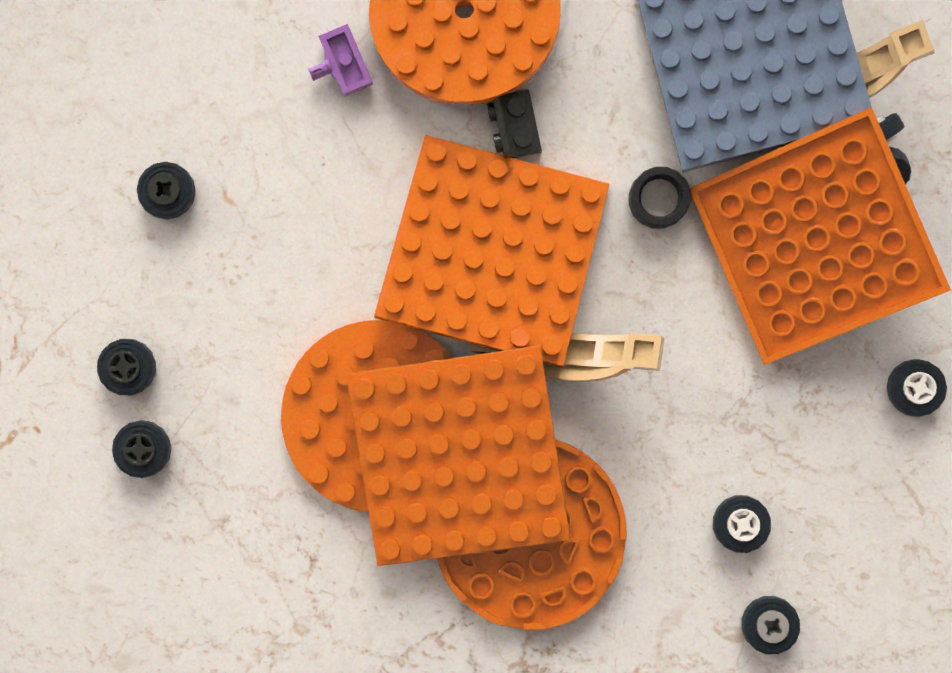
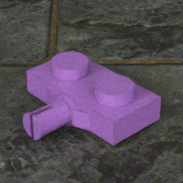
[308,24,373,97]

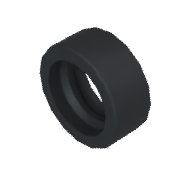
[629,167,691,229]

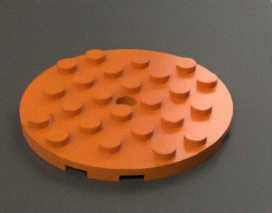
[369,0,561,106]
[281,320,453,512]
[437,439,627,630]

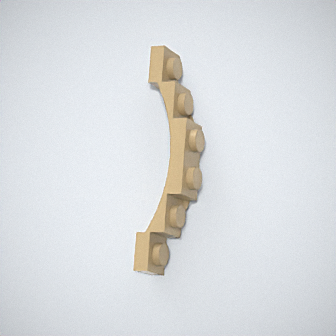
[857,20,935,98]
[470,333,664,382]

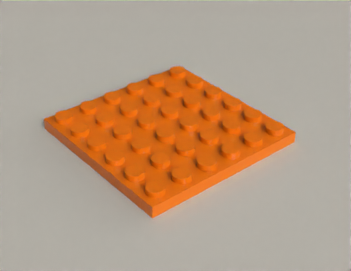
[690,107,951,365]
[374,135,610,368]
[347,345,570,566]

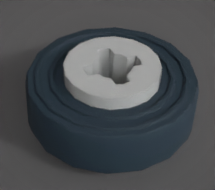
[741,596,800,654]

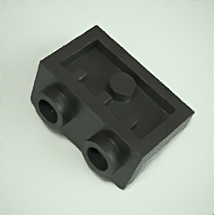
[487,89,542,158]

